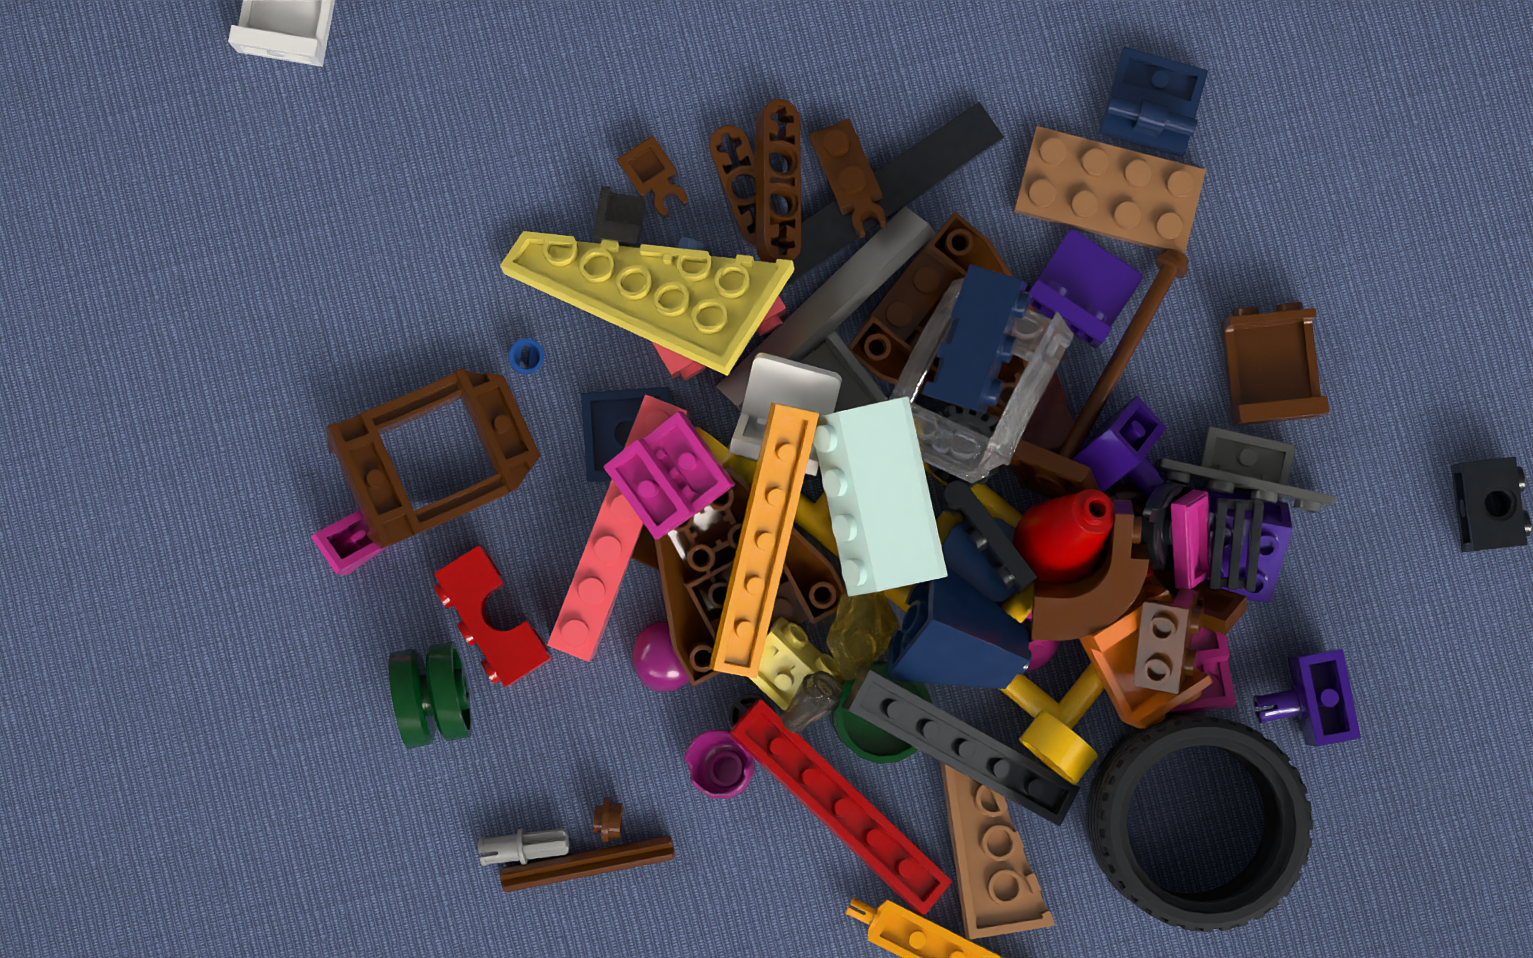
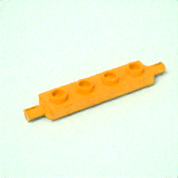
[845,897,1005,958]

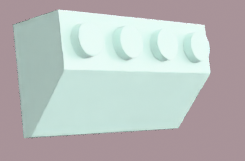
[813,396,948,597]

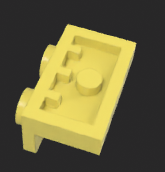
[749,616,844,727]

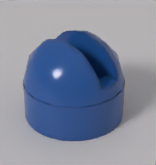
[508,338,544,375]

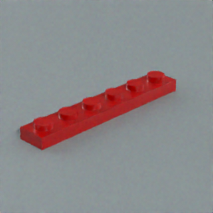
[728,699,953,915]

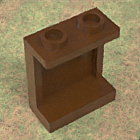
[1221,302,1329,426]

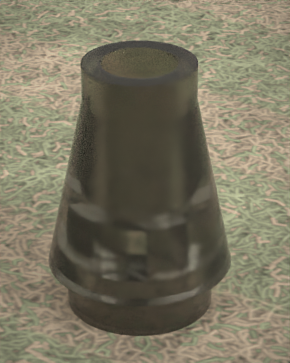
[781,671,843,734]

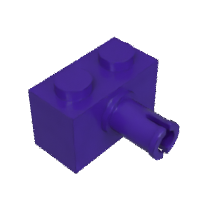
[1073,396,1171,499]
[1253,649,1361,747]

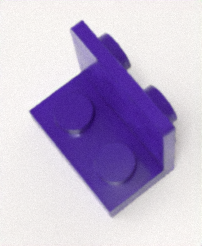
[1028,229,1143,349]
[1200,487,1293,603]

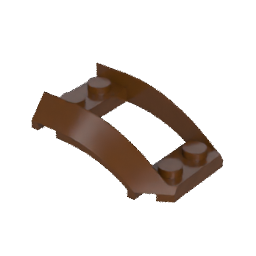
[326,368,540,549]

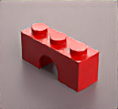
[434,545,554,687]

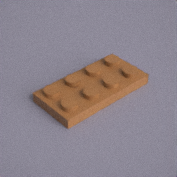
[1013,126,1206,254]

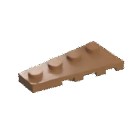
[940,762,1056,940]

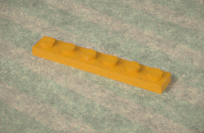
[709,402,819,678]

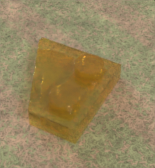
[826,591,902,681]

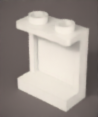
[228,0,335,67]

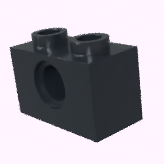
[1451,457,1531,553]

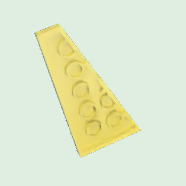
[500,231,795,376]

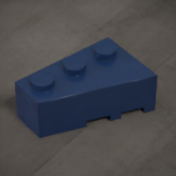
[922,264,1031,413]

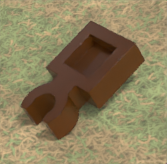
[616,135,688,219]

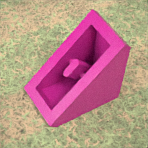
[311,510,391,576]

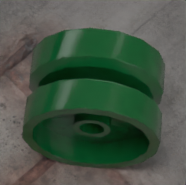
[388,641,472,749]
[828,660,933,764]

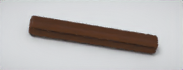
[500,836,675,892]

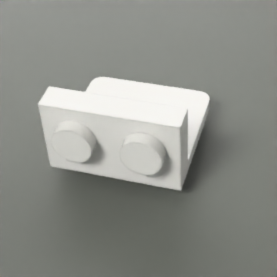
[729,353,842,476]

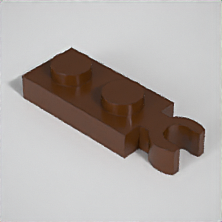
[809,118,887,238]

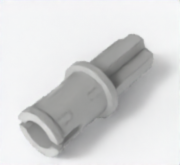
[478,828,569,866]

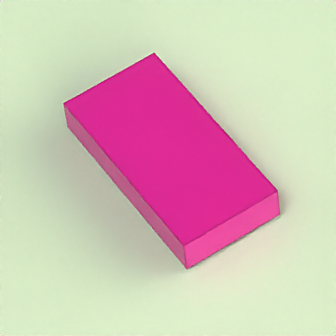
[1171,490,1211,589]

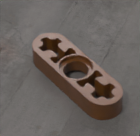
[709,125,780,248]

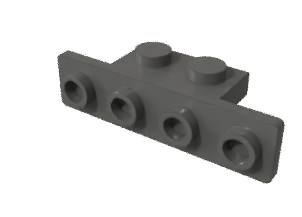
[1154,426,1336,513]

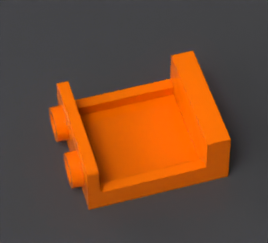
[1079,584,1213,729]

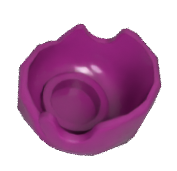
[632,621,690,692]
[684,729,755,799]

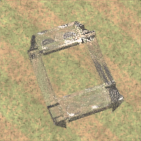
[889,278,1074,483]

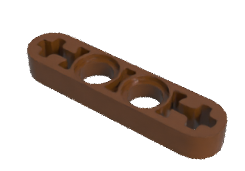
[756,99,801,263]

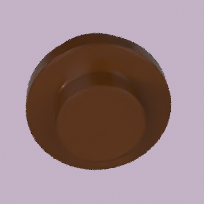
[593,797,623,842]

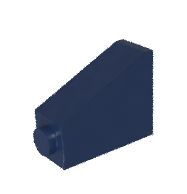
[887,565,1032,689]

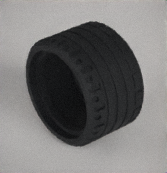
[1086,714,1313,932]

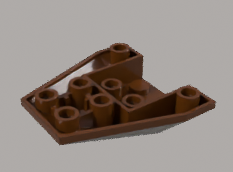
[847,212,1065,427]
[654,465,852,687]

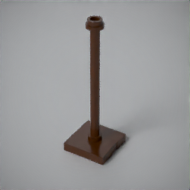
[1003,249,1189,499]

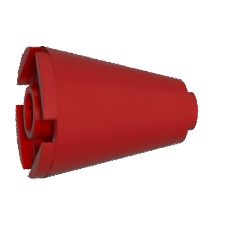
[1013,489,1115,583]

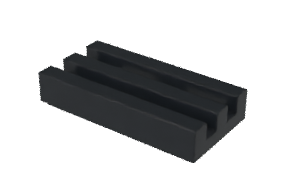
[1208,498,1264,592]

